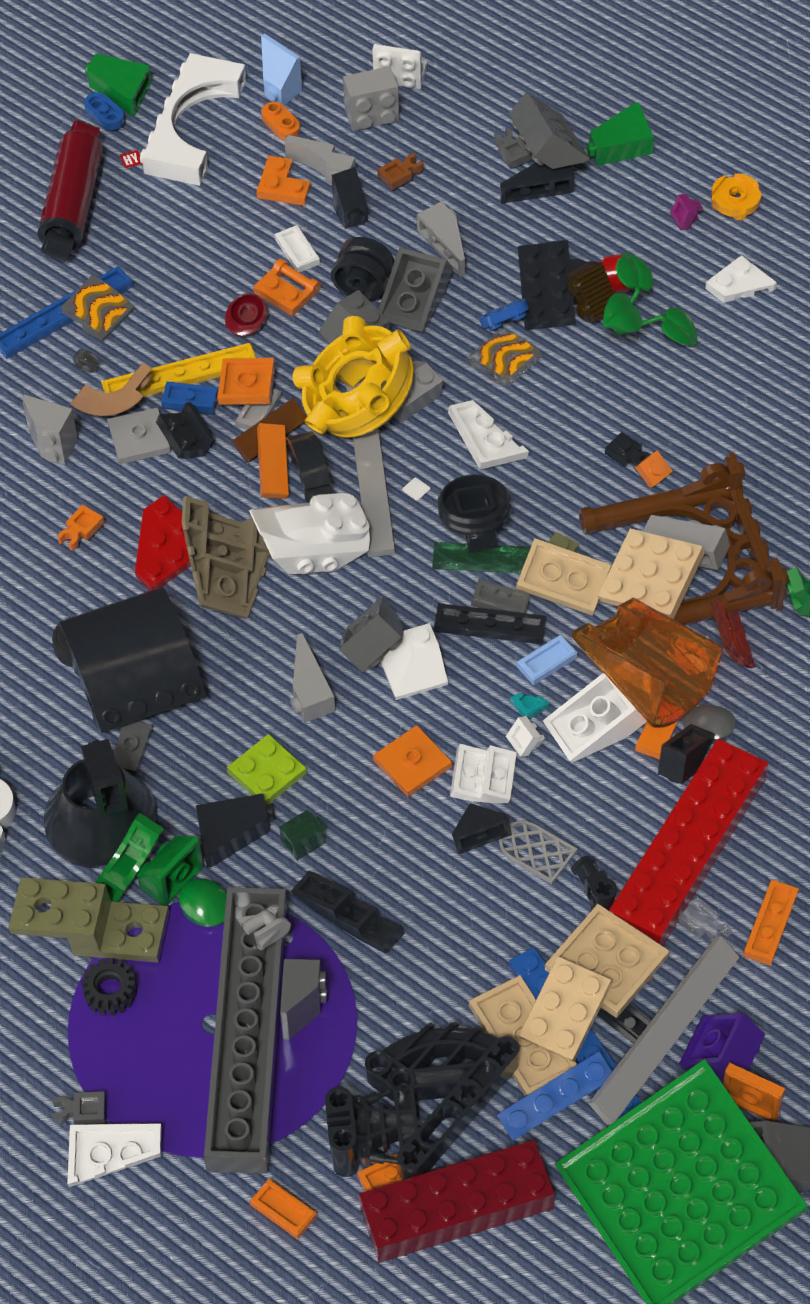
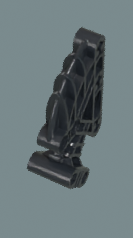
[325,1021,520,1180]

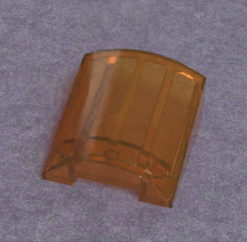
[571,597,723,728]

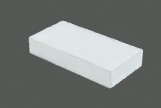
[275,225,320,272]

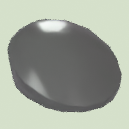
[683,704,736,744]

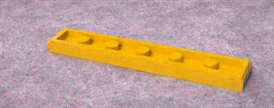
[101,343,256,397]

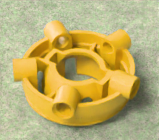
[293,316,413,438]

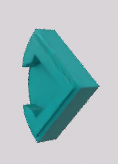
[510,693,549,720]

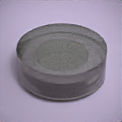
[73,349,100,373]

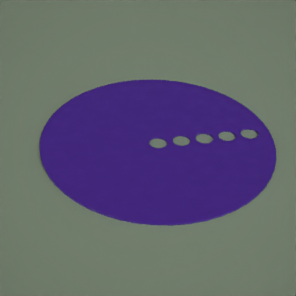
[68,902,357,1158]

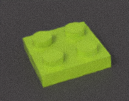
[227,734,307,804]

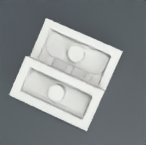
[450,744,517,803]

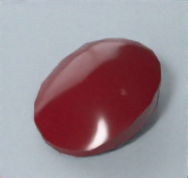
[225,293,268,337]

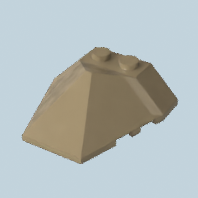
[182,496,271,619]

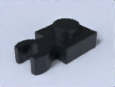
[605,432,650,472]

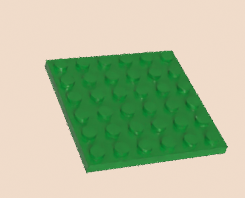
[555,1059,809,1304]

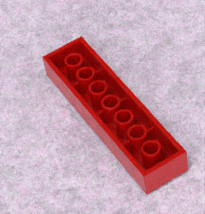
[609,739,768,946]

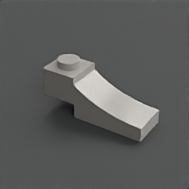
[285,135,356,184]

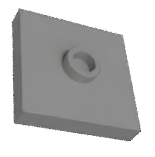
[107,407,171,465]

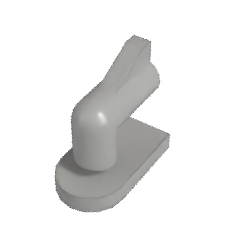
[238,910,291,951]

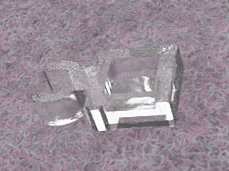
[677,896,732,943]

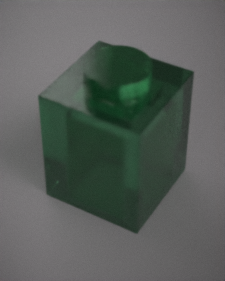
[279,809,326,861]

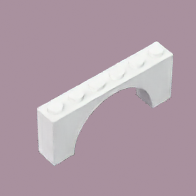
[140,53,246,186]

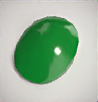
[179,879,227,927]

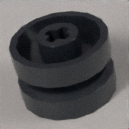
[331,237,394,301]

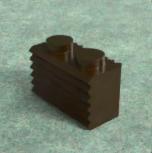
[567,261,614,323]

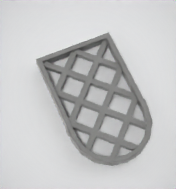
[499,821,578,885]

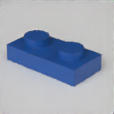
[161,381,218,414]

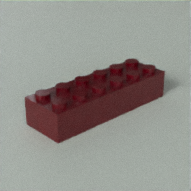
[359,1140,555,1263]

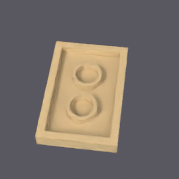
[516,538,611,616]
[519,957,613,1063]

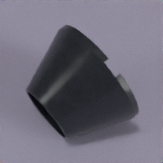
[43,759,157,868]

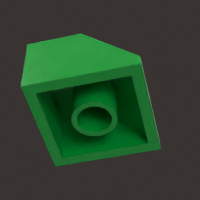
[137,836,204,906]

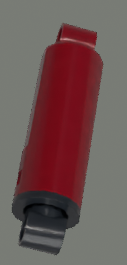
[37,118,103,262]

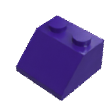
[679,1013,765,1084]

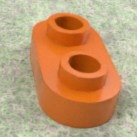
[261,102,300,140]

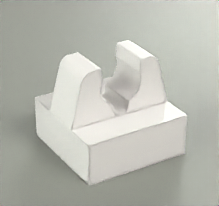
[506,716,545,757]

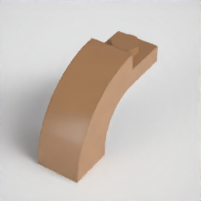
[69,363,151,417]

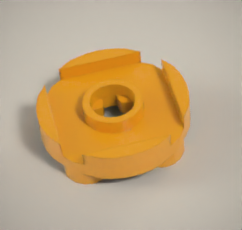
[711,173,761,220]

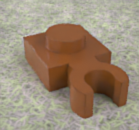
[377,153,424,190]

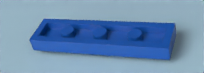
[496,1051,612,1141]

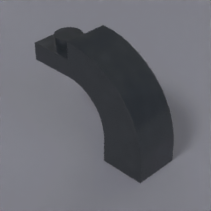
[285,431,332,503]

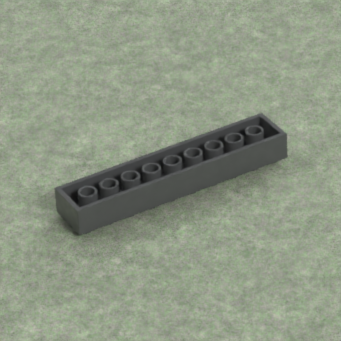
[204,887,287,1174]

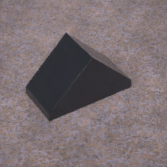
[452,803,512,855]

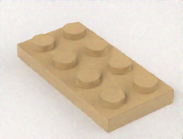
[469,975,577,1096]

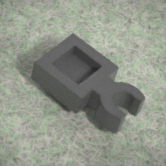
[494,128,532,169]
[52,1091,105,1125]

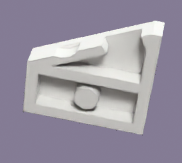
[705,255,777,303]

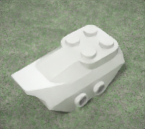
[249,493,370,574]

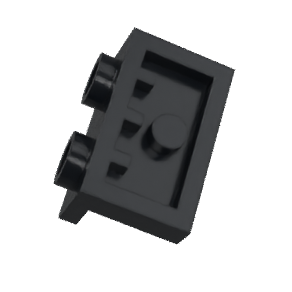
[156,402,213,459]

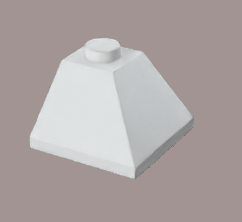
[380,623,448,700]

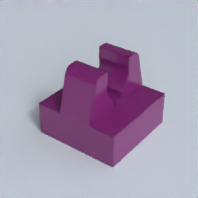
[670,194,703,230]

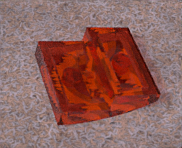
[710,599,756,669]

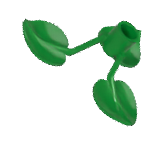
[603,253,698,346]

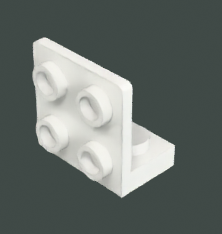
[372,44,427,89]

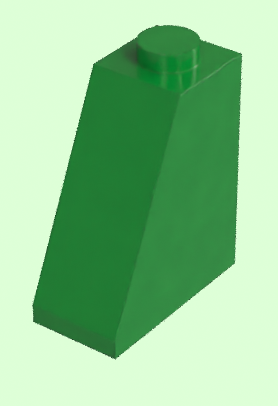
[85,53,152,116]
[586,102,654,166]

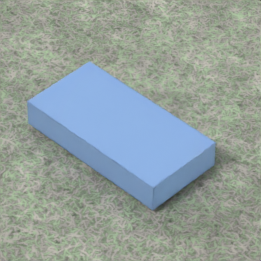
[517,635,578,686]

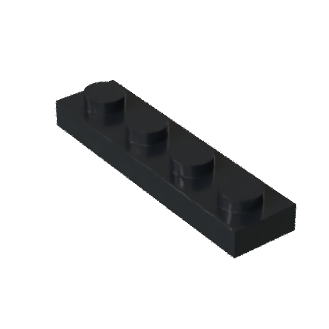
[434,603,547,644]

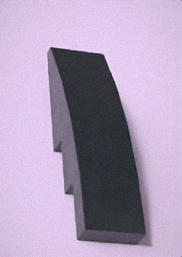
[291,871,404,954]

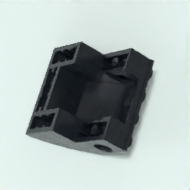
[58,586,207,733]

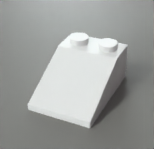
[543,670,649,763]

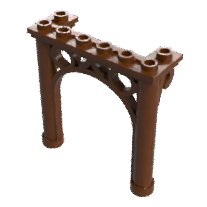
[578,452,789,642]

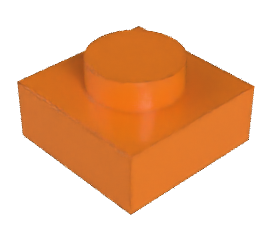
[635,450,673,488]

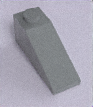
[417,201,465,277]
[290,633,335,723]

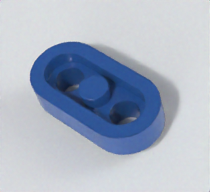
[84,92,125,130]
[479,298,530,330]

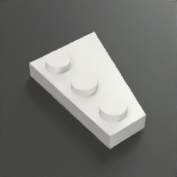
[448,400,529,470]
[68,1124,162,1187]

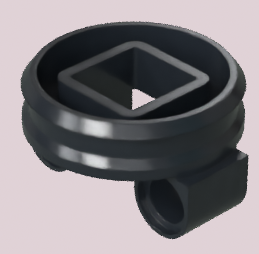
[438,474,511,553]

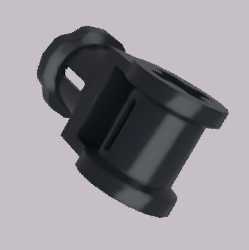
[571,856,617,911]

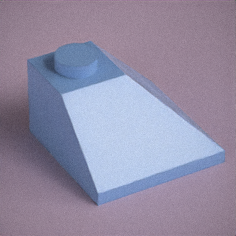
[261,33,302,105]

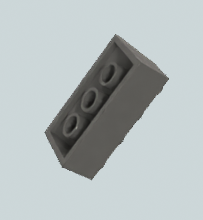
[509,91,589,169]

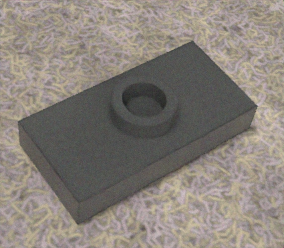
[471,579,531,613]
[113,721,153,776]

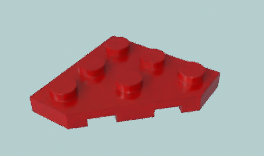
[135,495,191,590]

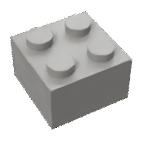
[343,66,399,131]

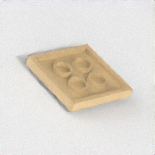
[598,528,705,620]
[545,904,669,1018]

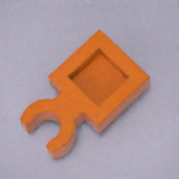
[58,504,104,551]

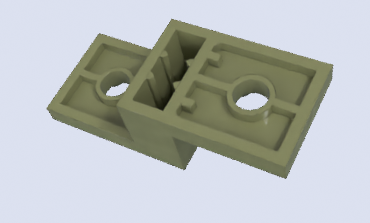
[8,877,170,963]

